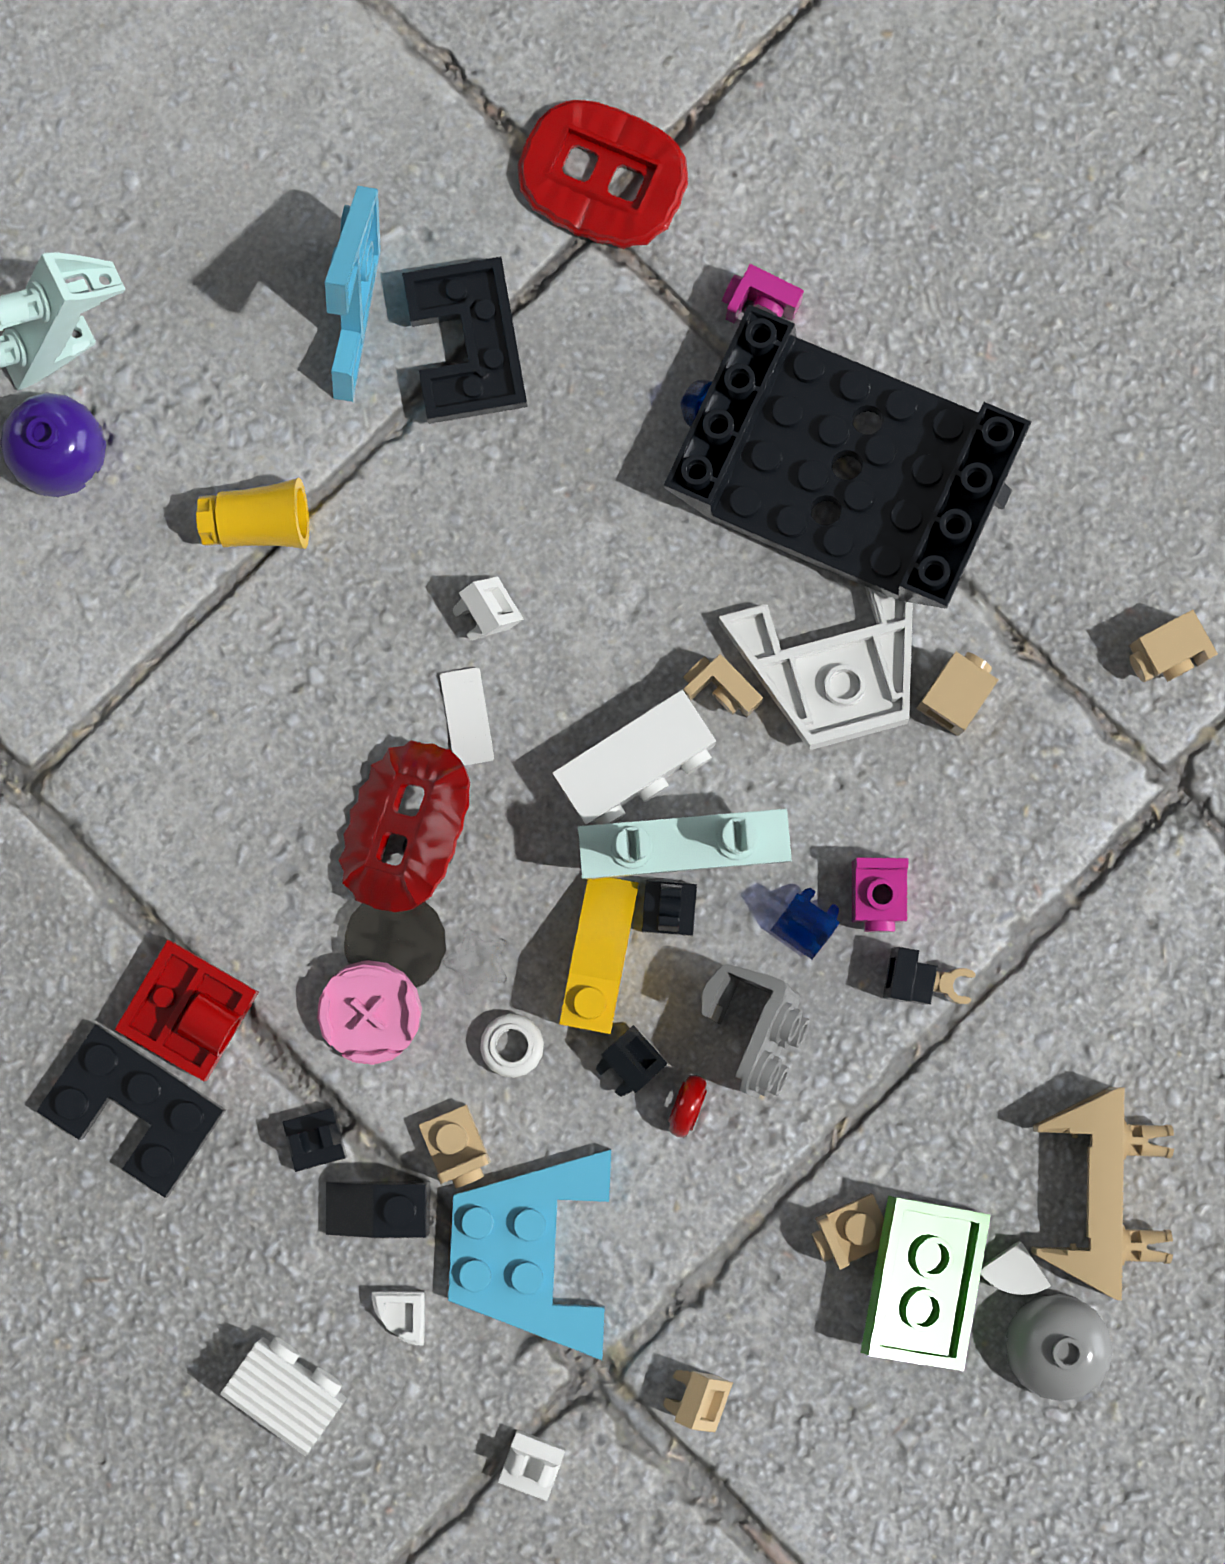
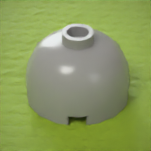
[1006,1294,1113,1401]

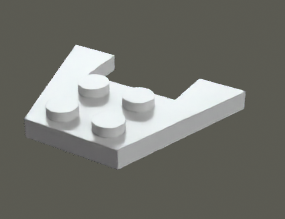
[718,586,913,750]

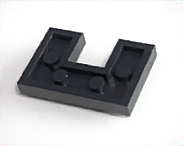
[402,257,528,424]
[37,1024,226,1198]

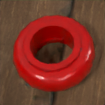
[668,1075,707,1138]

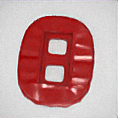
[517,100,689,249]
[338,740,471,912]

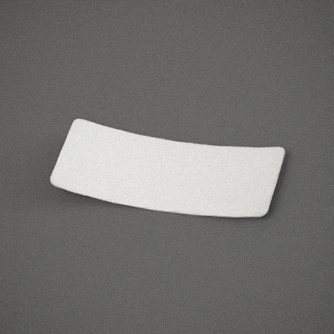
[440,667,494,766]

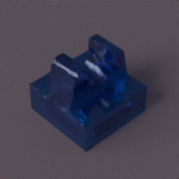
[770,888,840,960]

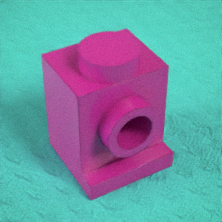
[852,858,909,932]

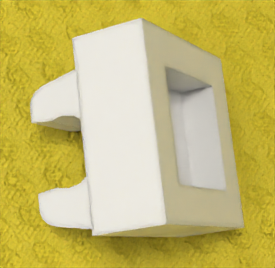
[453,576,523,641]
[498,1429,566,1501]

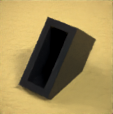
[326,1181,430,1238]

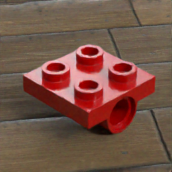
[114,940,259,1082]

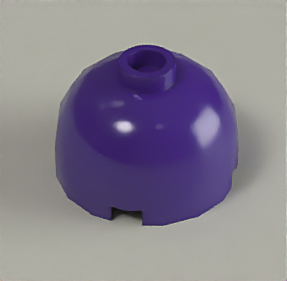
[0,393,106,498]

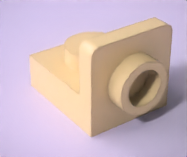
[683,654,763,718]
[418,1105,491,1189]
[811,1193,884,1270]

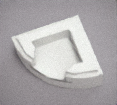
[981,1241,1051,1295]
[372,1291,425,1346]

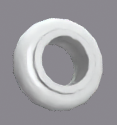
[480,1013,544,1078]

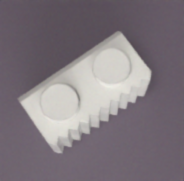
[220,1337,347,1457]

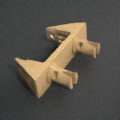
[1031,1087,1174,1300]

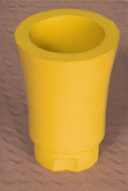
[196,477,309,549]

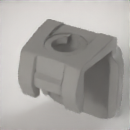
[701,964,810,1098]

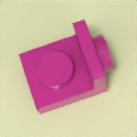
[722,264,804,324]

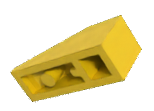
[559,877,639,1034]

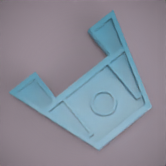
[324,186,381,402]
[448,1149,611,1361]

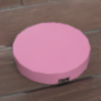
[317,960,422,1065]

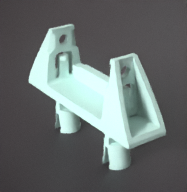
[0,253,126,391]
[578,809,792,879]

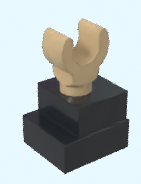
[883,947,976,1005]

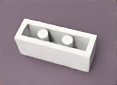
[552,689,716,826]

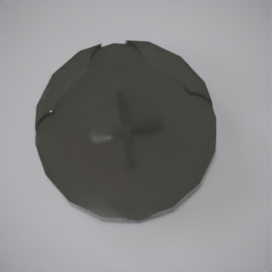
[344,901,447,988]

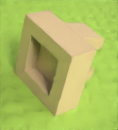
[663,1370,733,1433]

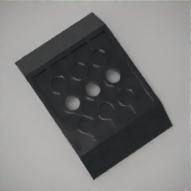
[663,305,1032,609]

